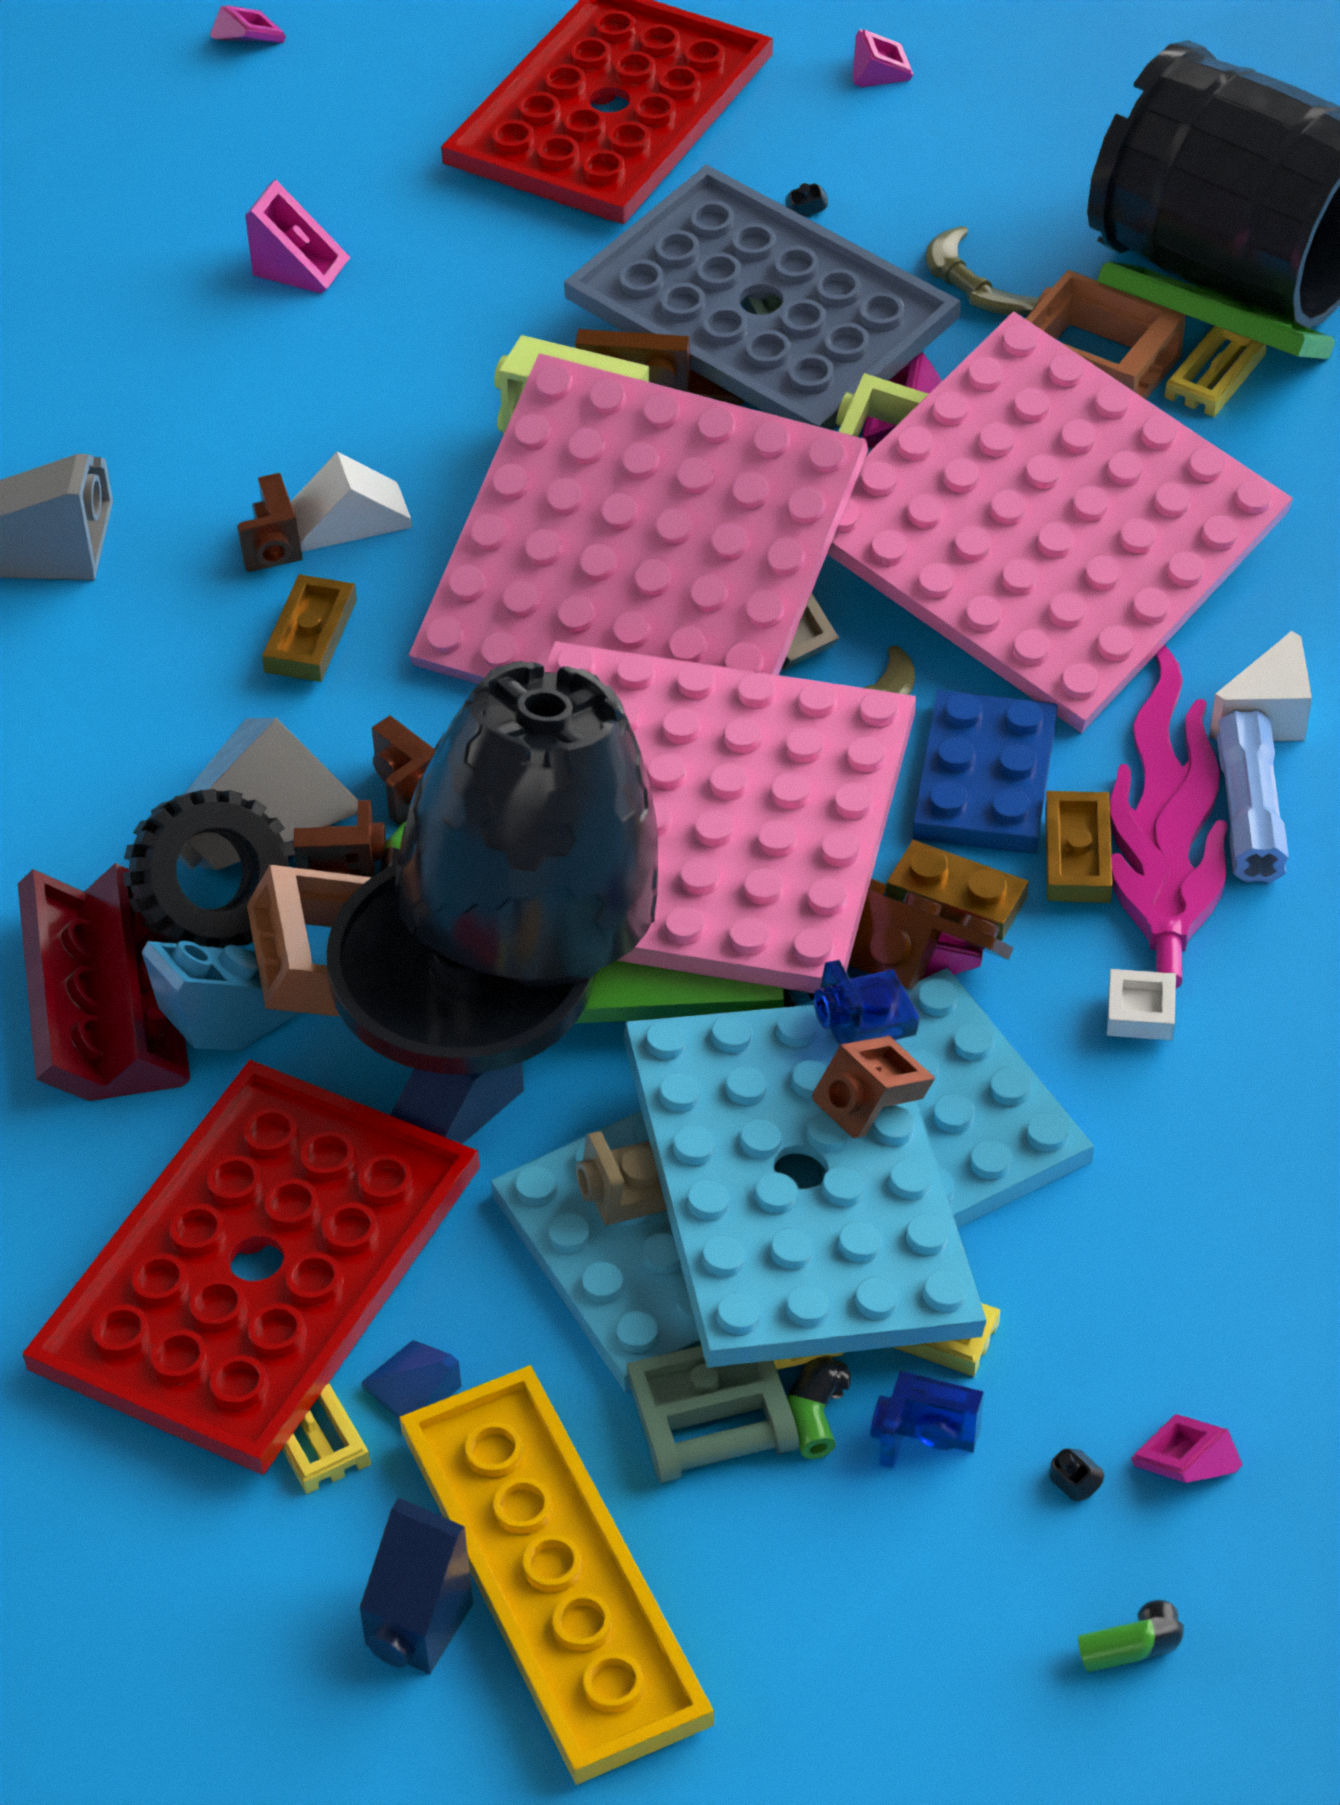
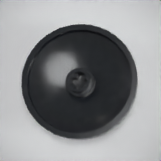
[327,863,595,1075]

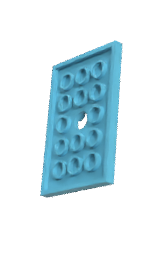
[623,999,987,1368]

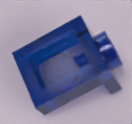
[814,960,920,1046]
[870,1371,984,1469]

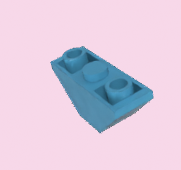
[142,941,301,1051]

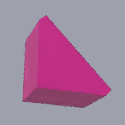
[245,179,350,293]

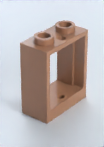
[1025,270,1186,400]
[247,865,372,1017]

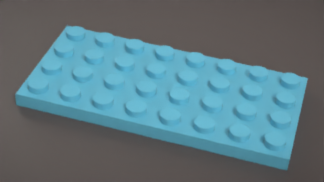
[491,968,1094,1392]

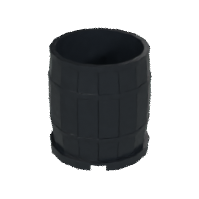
[1087,40,1340,329]

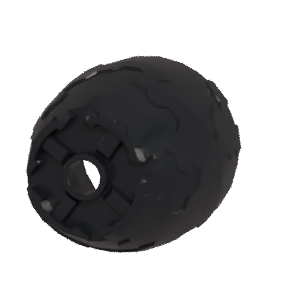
[394,661,658,987]

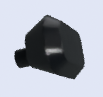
[785,183,828,216]
[1049,1448,1104,1501]

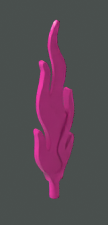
[1110,645,1228,988]

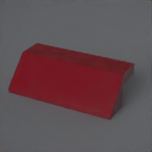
[17,863,190,1101]

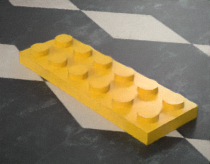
[400,1365,714,1785]

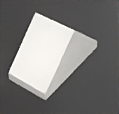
[291,452,412,552]
[1209,631,1312,741]

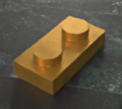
[262,574,357,682]
[1045,791,1112,903]
[886,840,1029,940]

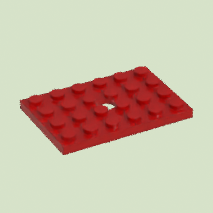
[441,0,773,225]
[22,1059,480,1475]

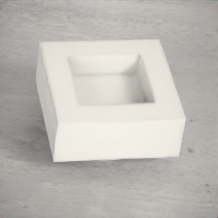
[1107,969,1176,1041]

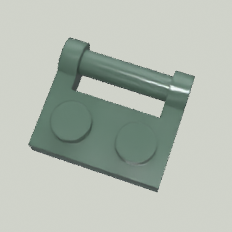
[627,1346,799,1483]

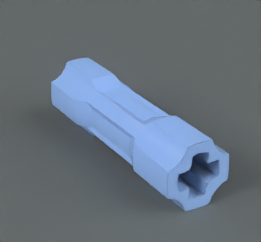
[1217,710,1289,883]

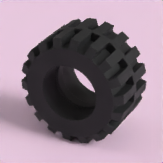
[123,789,295,948]

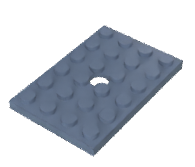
[564,164,960,430]

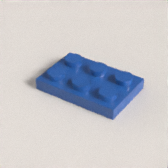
[913,690,1058,854]

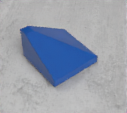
[361,1340,462,1420]

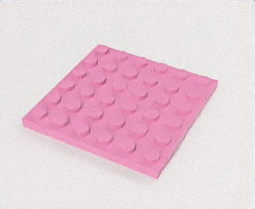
[827,311,1293,734]
[408,353,868,684]
[544,641,916,998]

